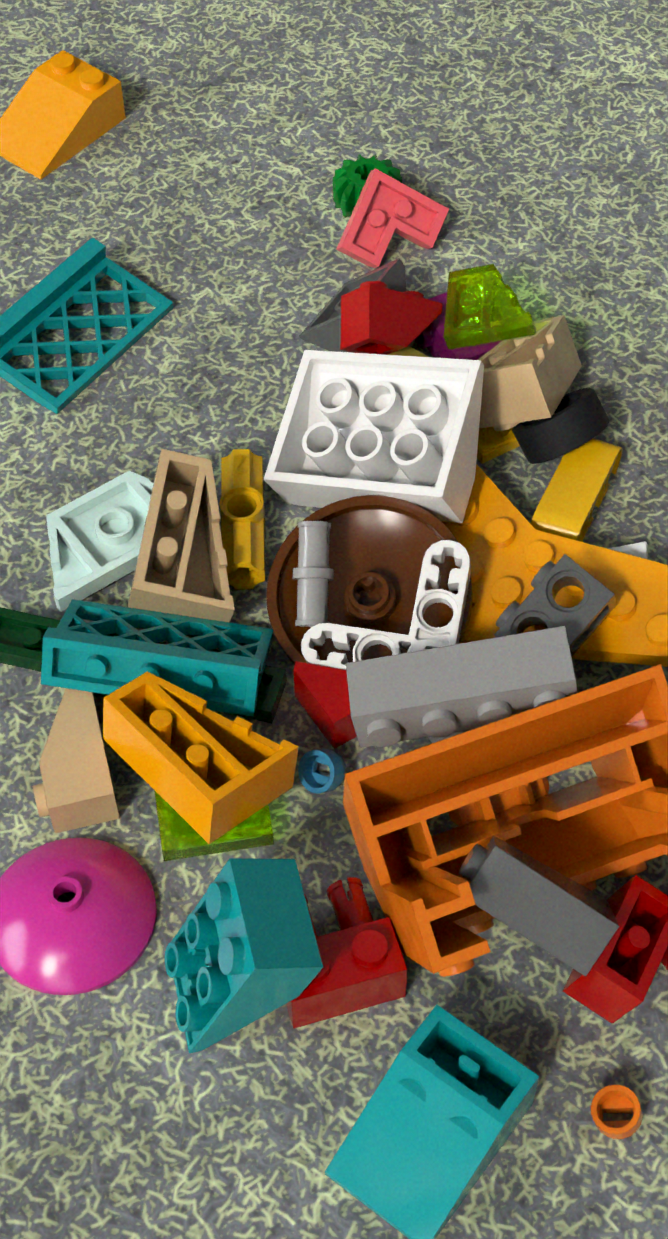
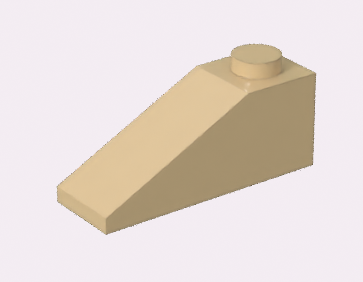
[33,688,120,834]

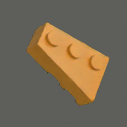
[103,671,299,844]

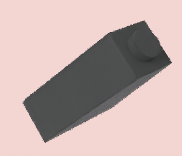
[458,836,619,977]

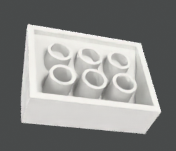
[264,350,484,523]

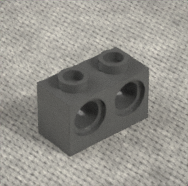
[494,554,617,657]

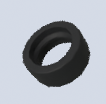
[512,387,610,464]

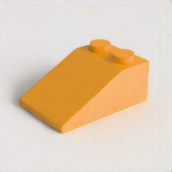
[0,50,126,180]

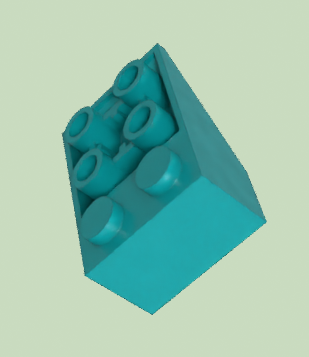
[165,858,323,1054]
[325,1004,539,1239]

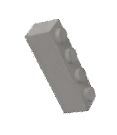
[346,626,578,748]

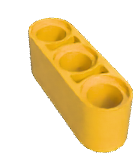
[530,438,623,542]

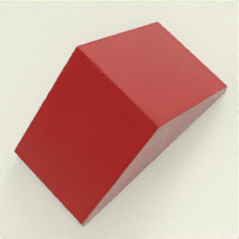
[293,661,357,749]

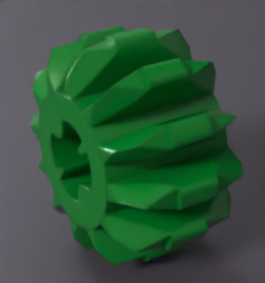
[333,154,402,218]

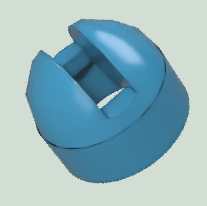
[298,749,346,794]

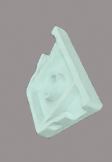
[46,471,221,612]

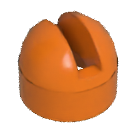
[591,1085,643,1140]

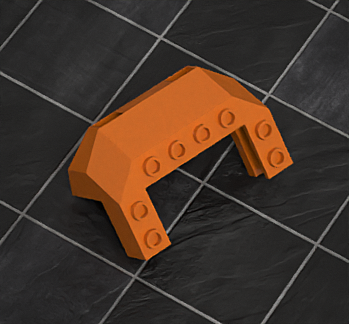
[343,664,668,977]

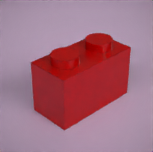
[563,875,668,1024]

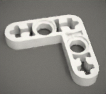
[301,540,471,670]

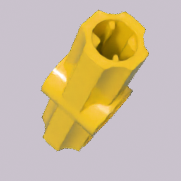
[219,449,266,590]

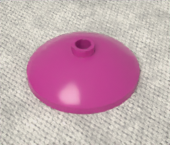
[0,837,157,995]

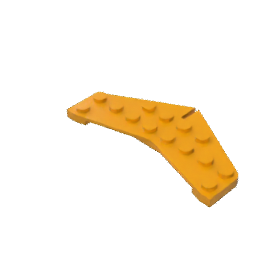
[441,464,668,667]

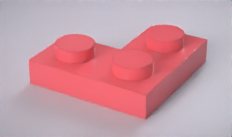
[336,169,449,268]

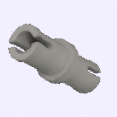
[292,521,334,627]

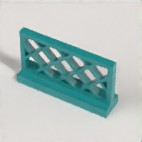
[0,237,174,414]
[41,599,273,717]

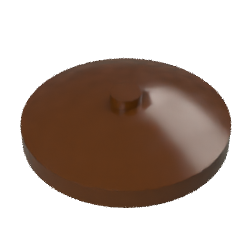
[266,495,473,665]

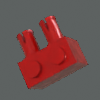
[286,877,407,1029]

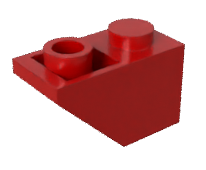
[340,281,442,355]

